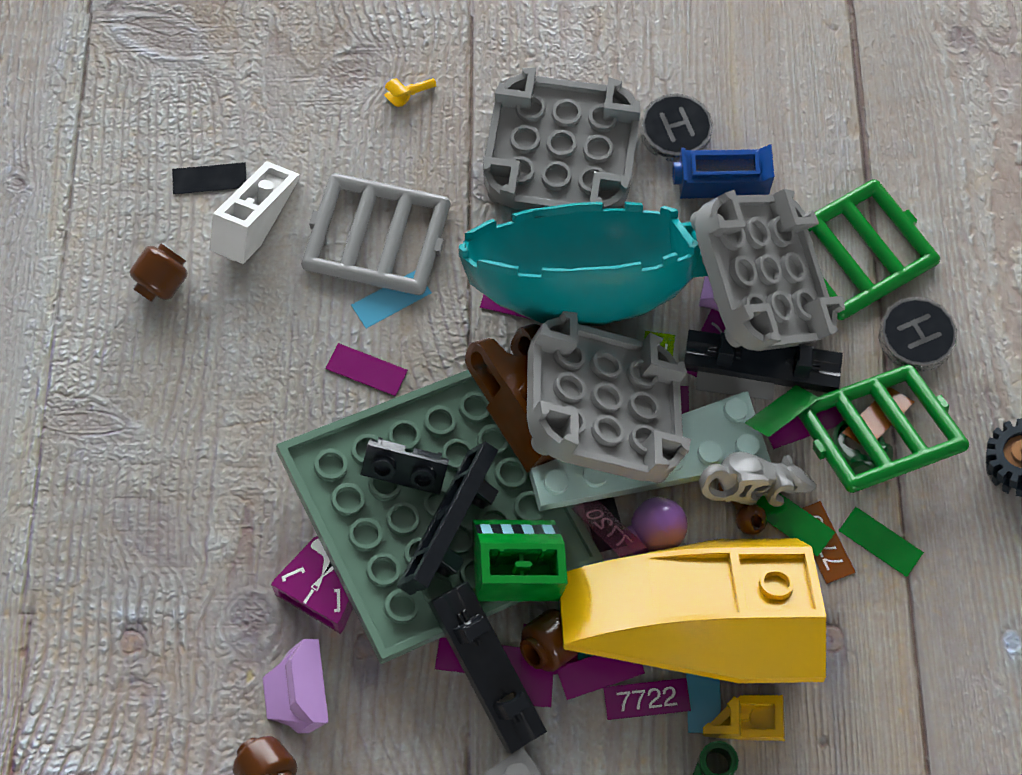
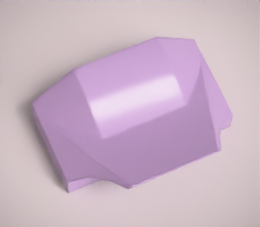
[263,639,329,734]

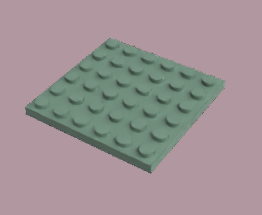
[276,370,604,664]

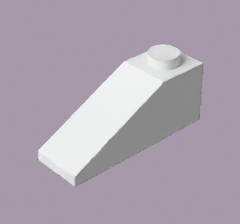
[210,161,299,264]

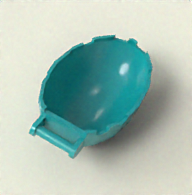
[459,202,708,326]

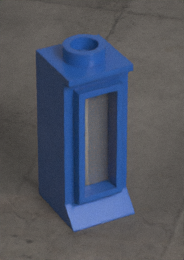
[672,144,775,199]

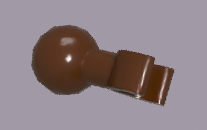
[717,482,768,535]

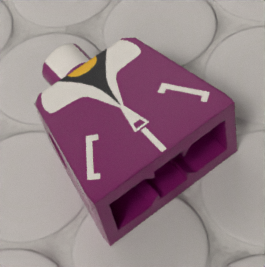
[271,536,353,634]

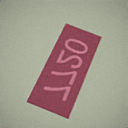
[571,500,646,557]

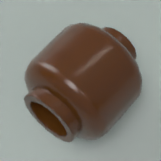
[130,243,188,302]
[520,609,579,672]
[232,736,297,775]

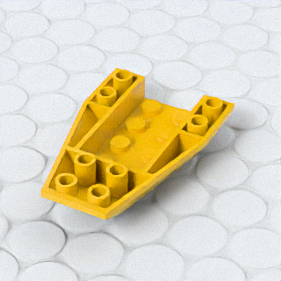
[559,538,826,683]

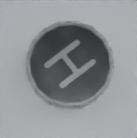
[640,93,714,162]
[878,297,958,372]

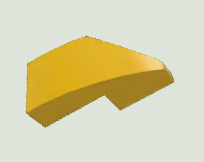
[703,695,785,741]

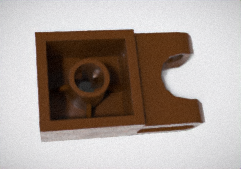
[465,324,556,473]

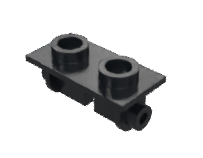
[360,437,449,495]

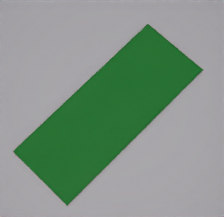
[745,385,820,437]
[756,493,836,557]
[838,506,924,577]

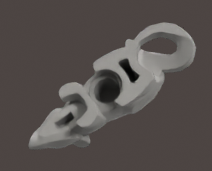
[699,451,817,507]

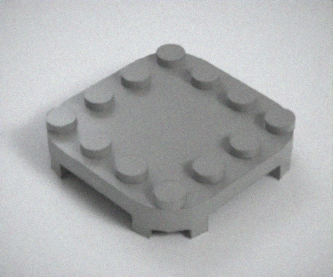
[483,68,641,210]
[690,189,845,351]
[527,311,691,483]

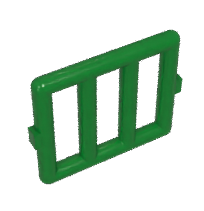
[808,179,940,320]
[798,364,969,493]

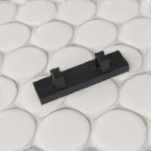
[684,329,843,393]
[397,441,499,595]
[428,582,547,754]

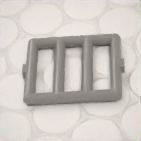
[301,173,451,295]

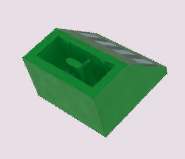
[472,520,568,601]

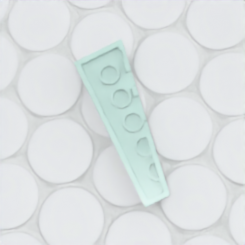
[529,391,771,511]

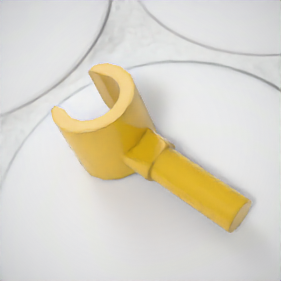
[384,78,436,107]

